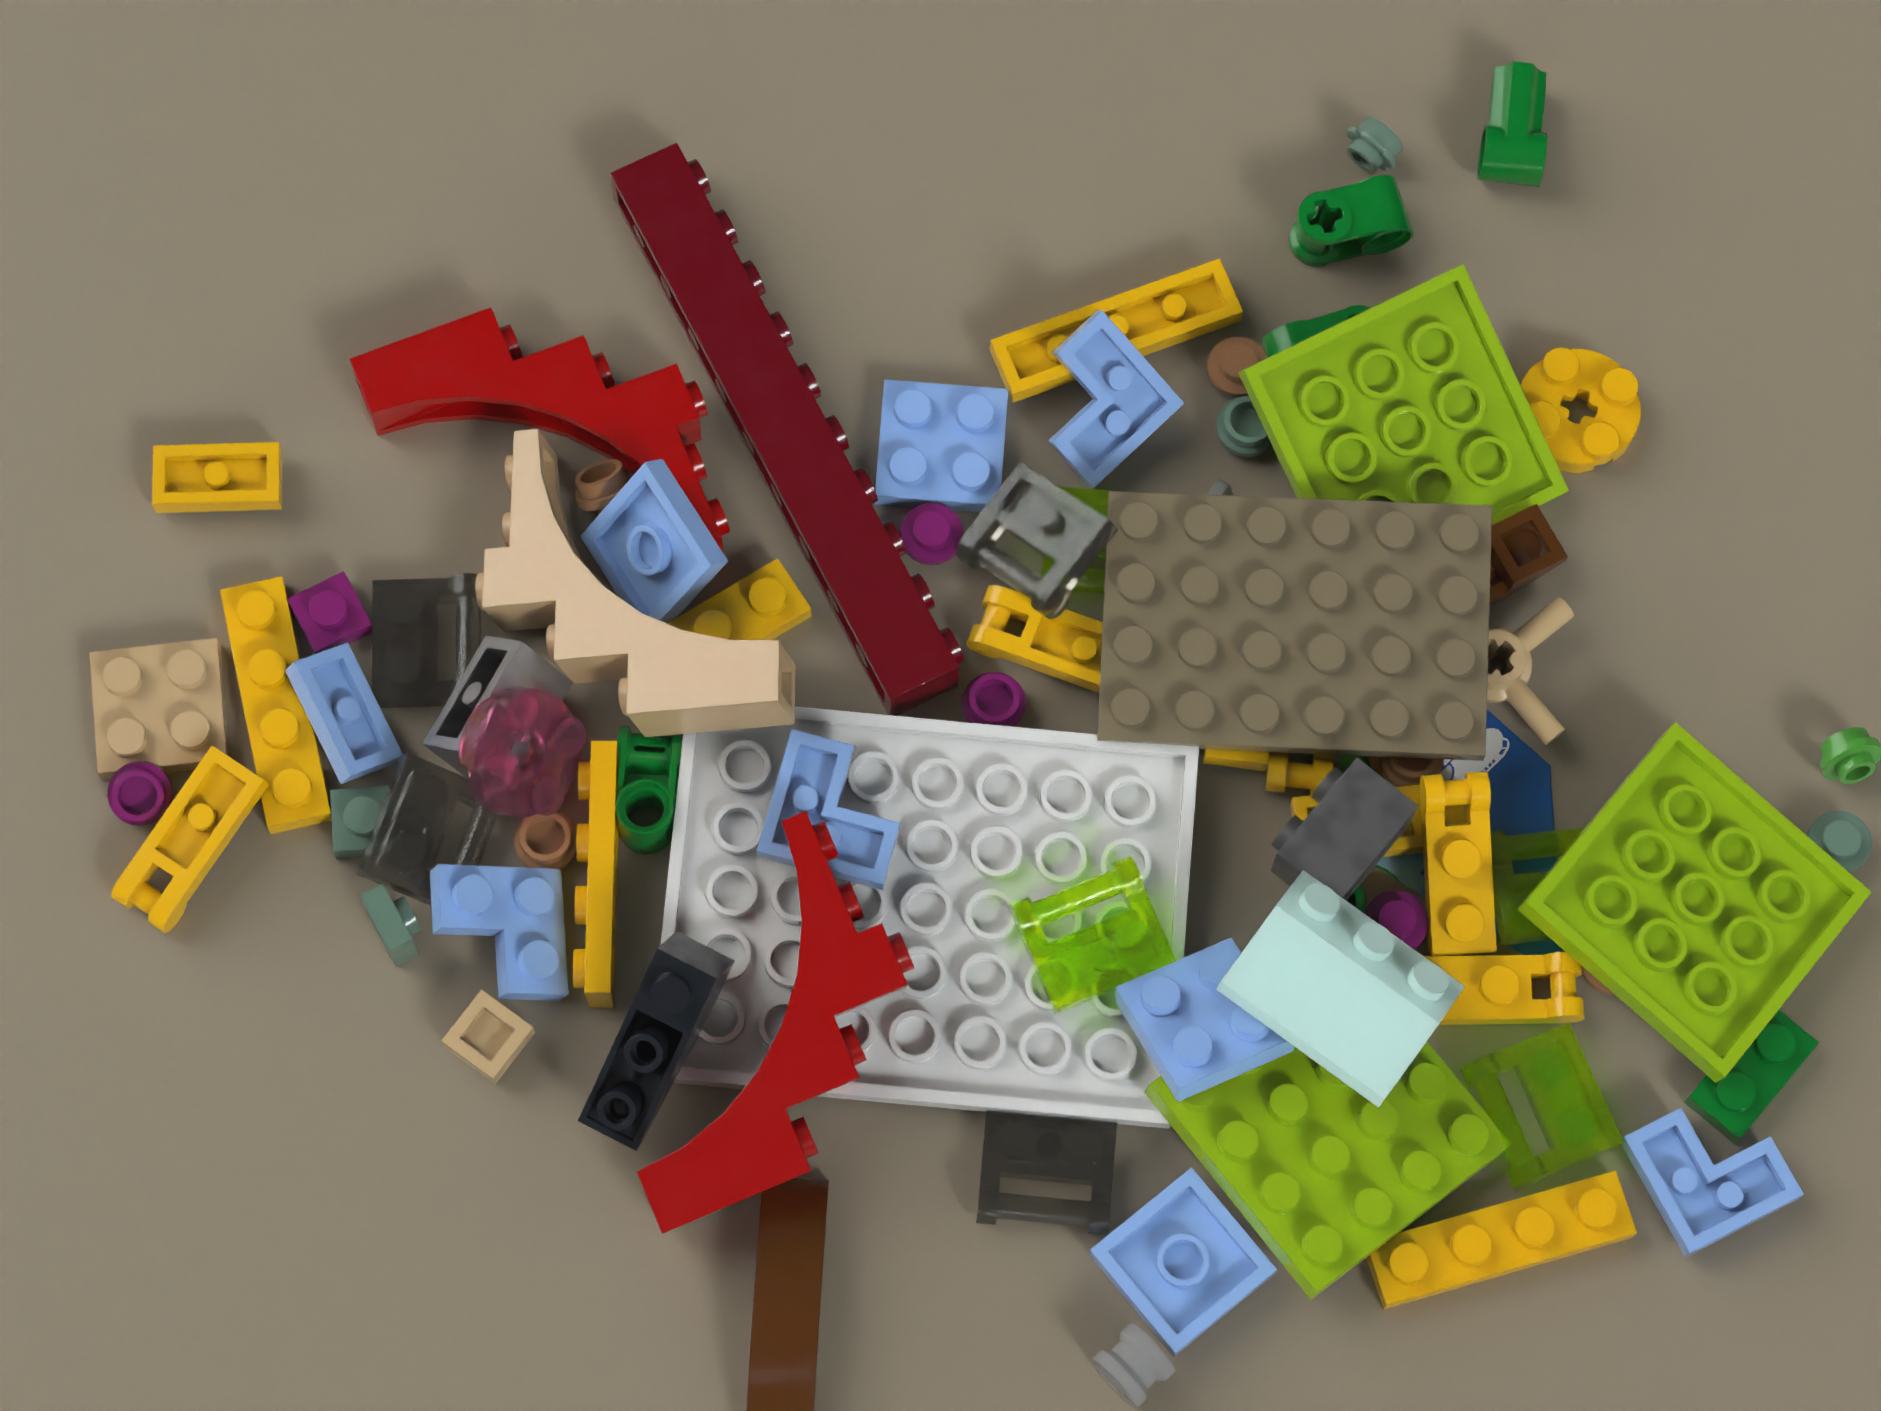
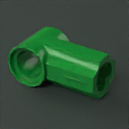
[1477,61,1547,187]

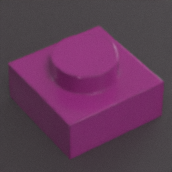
[287,571,375,654]

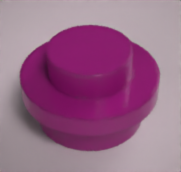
[900,503,963,565]
[962,672,1026,727]
[107,761,173,826]
[1365,890,1428,950]

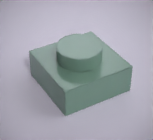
[330,785,401,859]
[360,883,422,967]

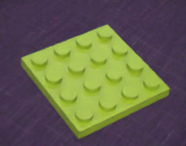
[1238,264,1569,525]
[1517,722,1872,1083]
[1144,1042,1511,1300]

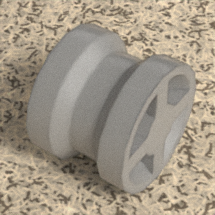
[1091,1323,1176,1409]

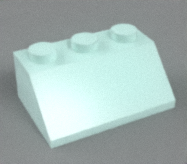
[1216,870,1465,1108]

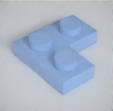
[1048,310,1184,488]
[757,729,900,890]
[430,864,569,1001]
[1620,1108,1804,1258]

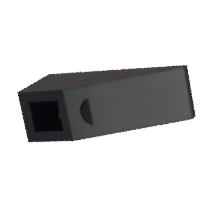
[578,931,735,1151]

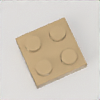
[89,638,229,781]

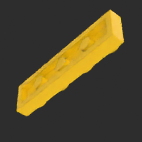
[989,258,1243,403]
[220,576,332,834]
[573,741,619,1008]
[1367,1170,1637,1310]

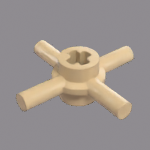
[1487,597,1574,746]

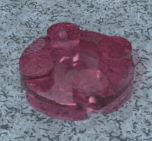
[459,686,587,818]

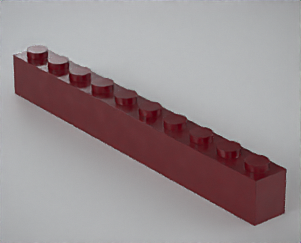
[610,143,964,716]

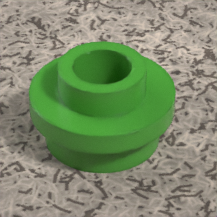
[1819,727,1881,784]

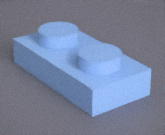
[285,643,404,784]

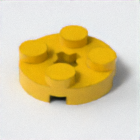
[1520,347,1641,473]

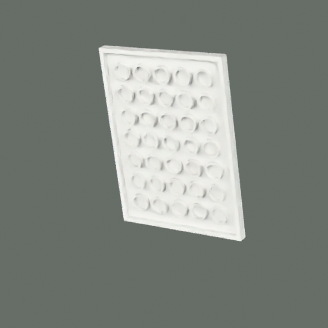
[660,706,1199,1129]

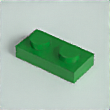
[1684,1010,1819,1144]

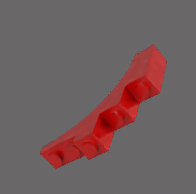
[350,307,730,554]
[637,811,914,1234]

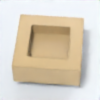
[441,989,535,1084]

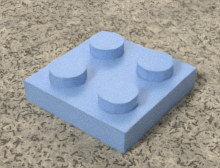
[874,379,1008,514]
[580,459,728,623]
[1115,938,1294,1102]
[1089,1167,1277,1357]

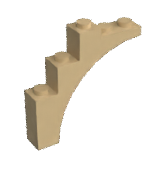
[475,429,796,737]

